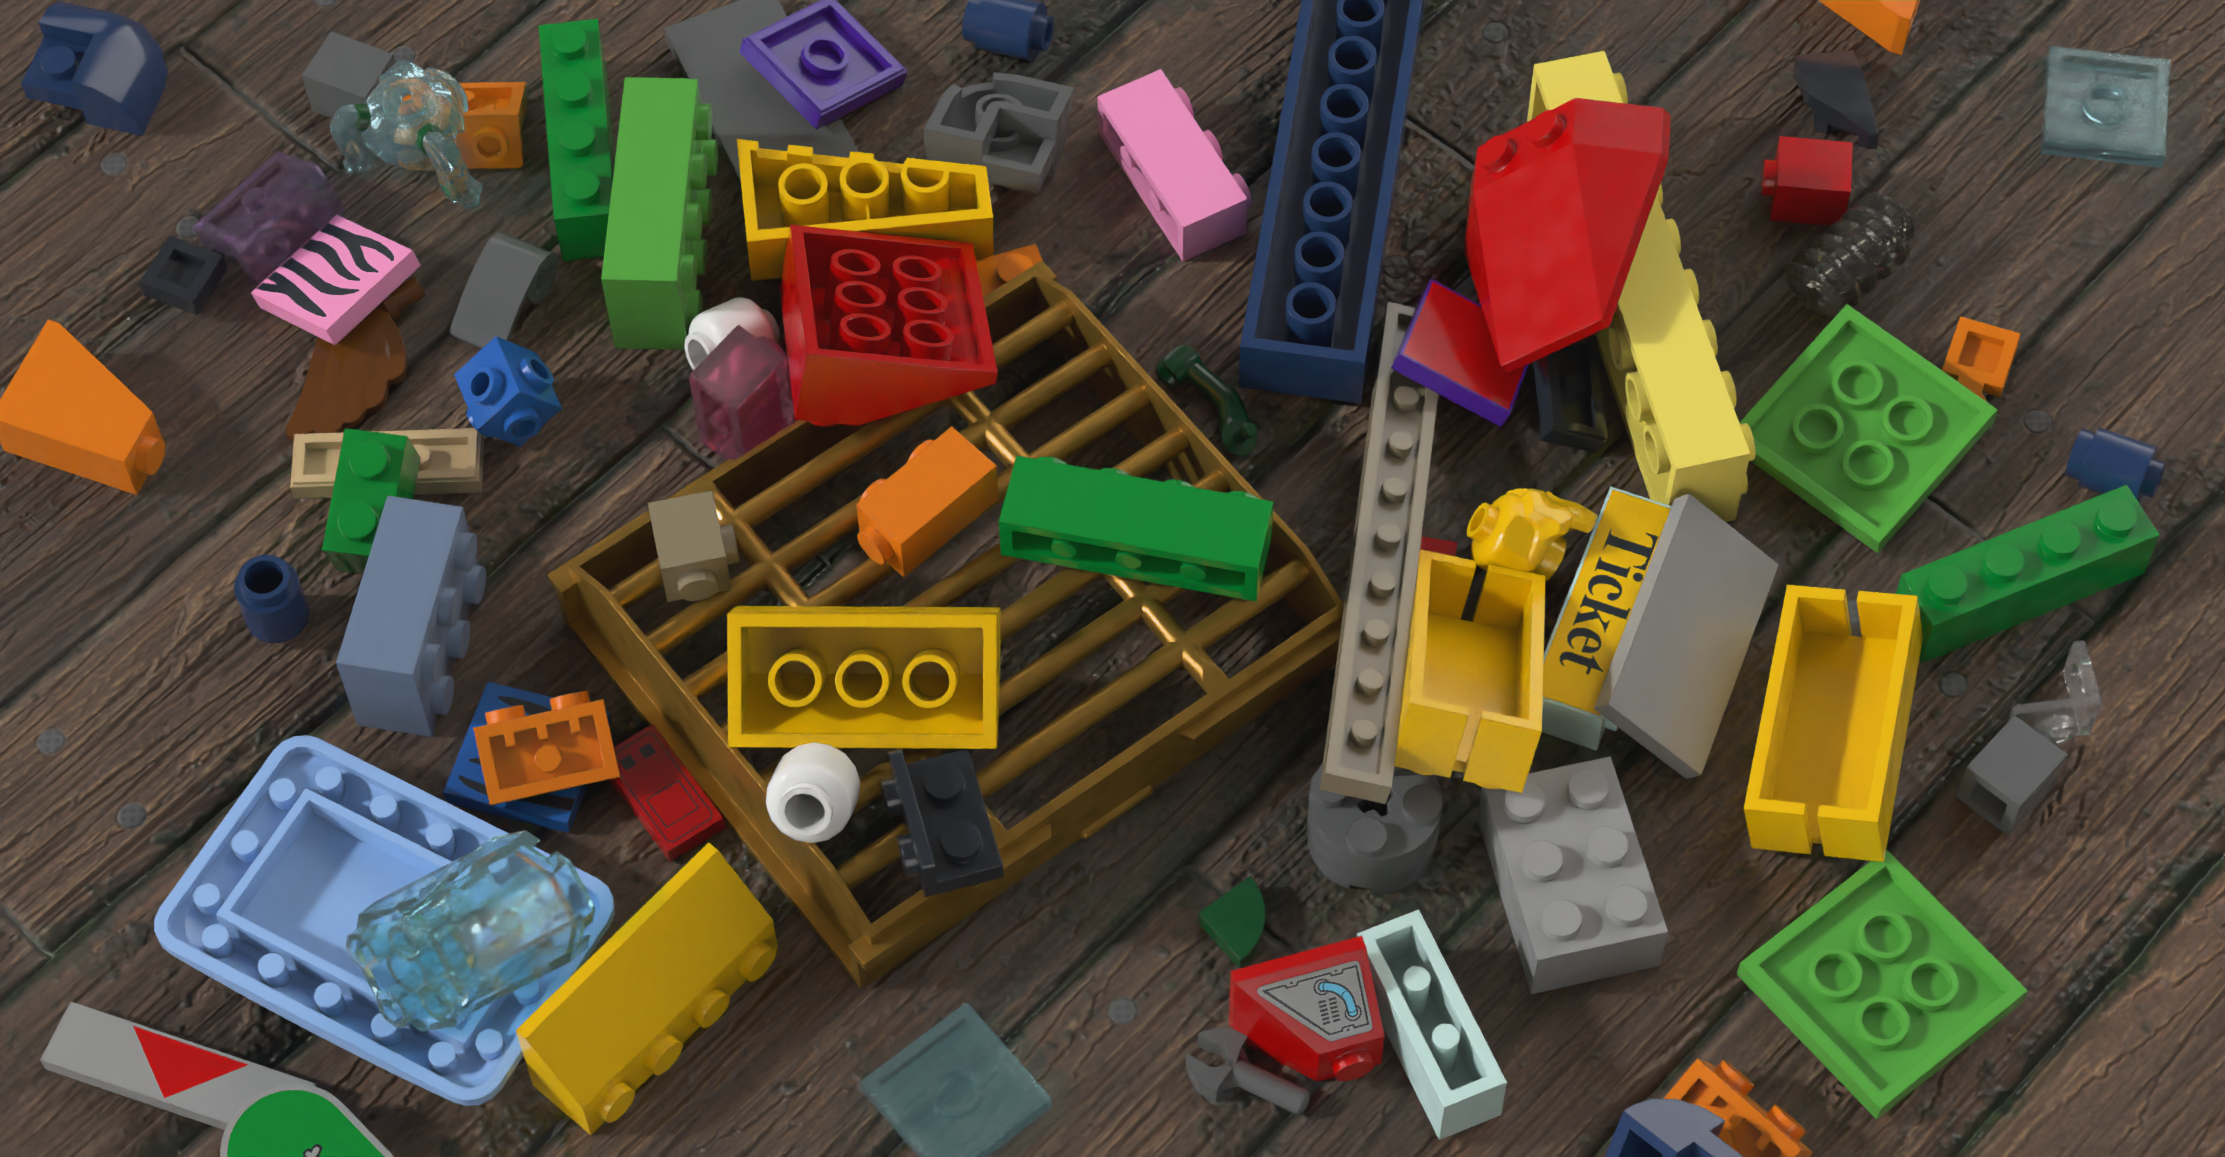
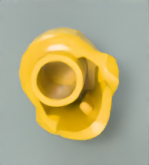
[1467,488,1598,581]

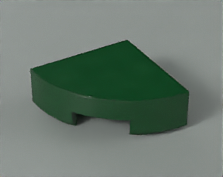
[1198,876,1265,969]

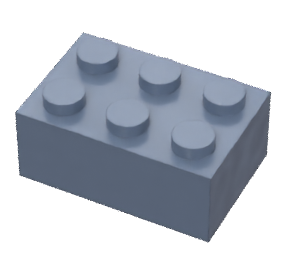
[336,496,486,737]

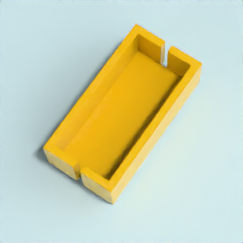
[1394,549,1545,793]
[1744,585,1923,862]

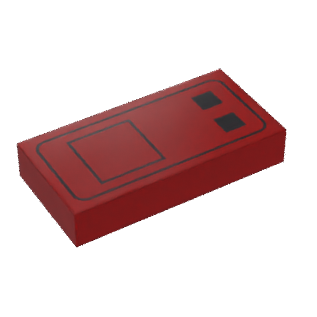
[610,724,725,862]

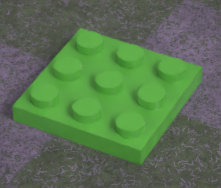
[1739,304,1997,553]
[1737,849,2028,1120]

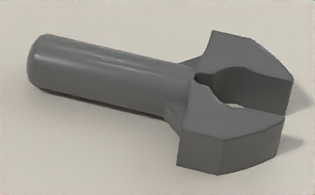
[1186,1027,1310,1115]

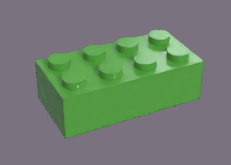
[601,77,718,350]

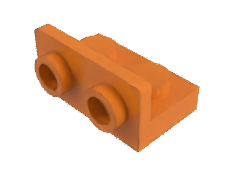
[398,82,528,170]
[473,691,620,806]
[1663,1058,1813,1157]

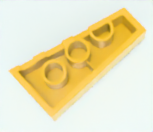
[737,139,994,281]

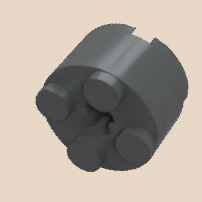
[1307,763,1442,894]

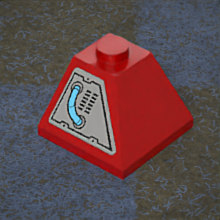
[1228,936,1385,1082]

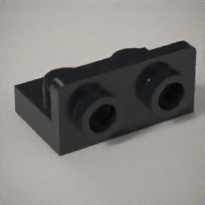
[880,749,1004,897]

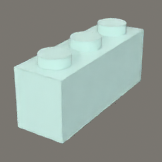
[1357,909,1507,1140]

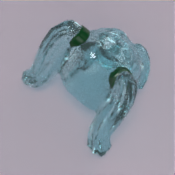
[329,59,483,209]

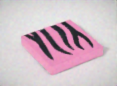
[251,215,421,345]

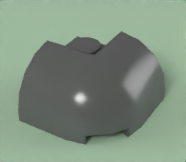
[924,72,1074,194]

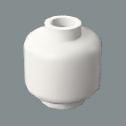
[684,297,780,387]
[766,742,860,843]

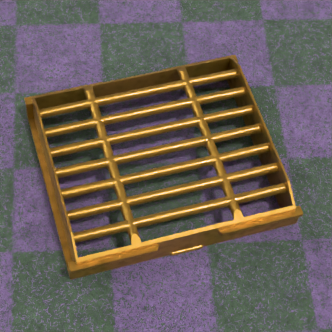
[547,261,1344,989]

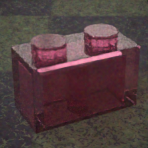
[689,325,795,460]

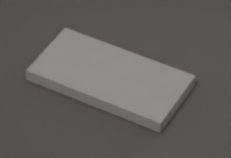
[1594,493,1779,779]

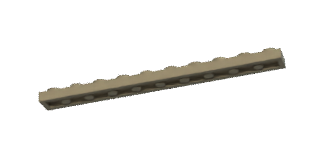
[1320,302,1438,804]

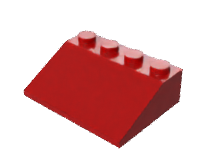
[779,225,998,427]

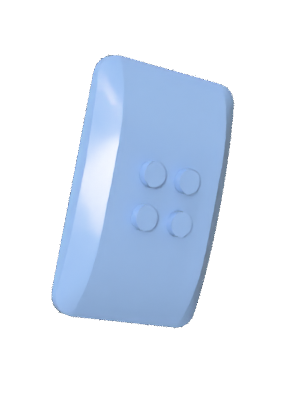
[154,735,615,1106]

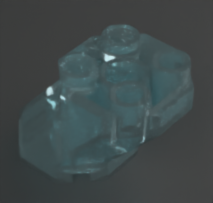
[346,830,596,1032]

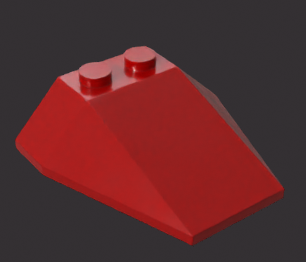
[1464,98,1671,373]

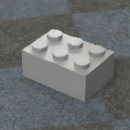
[1477,756,1668,994]

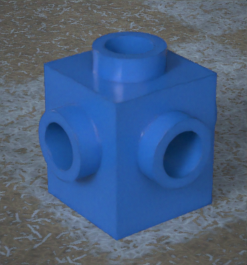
[454,336,562,447]

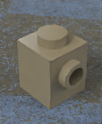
[648,491,740,602]

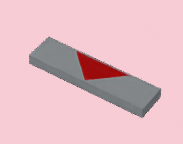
[40,1002,317,1130]

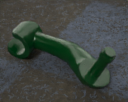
[1155,345,1257,456]

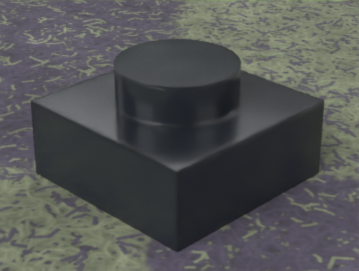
[139,236,227,315]

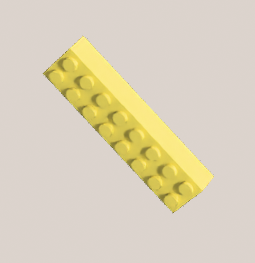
[1527,51,1756,522]

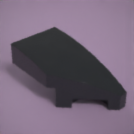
[1794,50,1878,149]

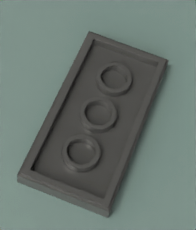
[664,0,858,190]

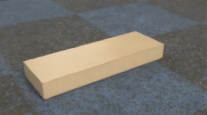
[290,428,484,499]

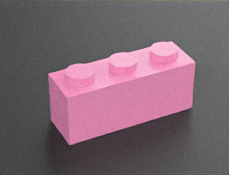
[1097,69,1252,262]

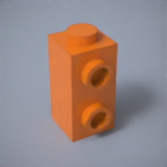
[856,426,999,578]

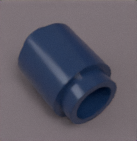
[962,0,1054,61]
[2065,427,2166,502]
[234,555,310,643]

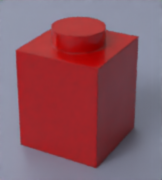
[1760,136,1853,227]

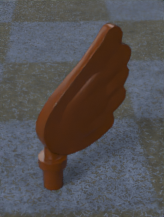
[286,275,426,443]

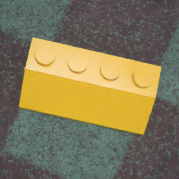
[727,606,1001,749]
[516,842,778,1135]

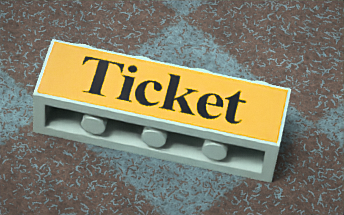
[1542,486,1672,751]

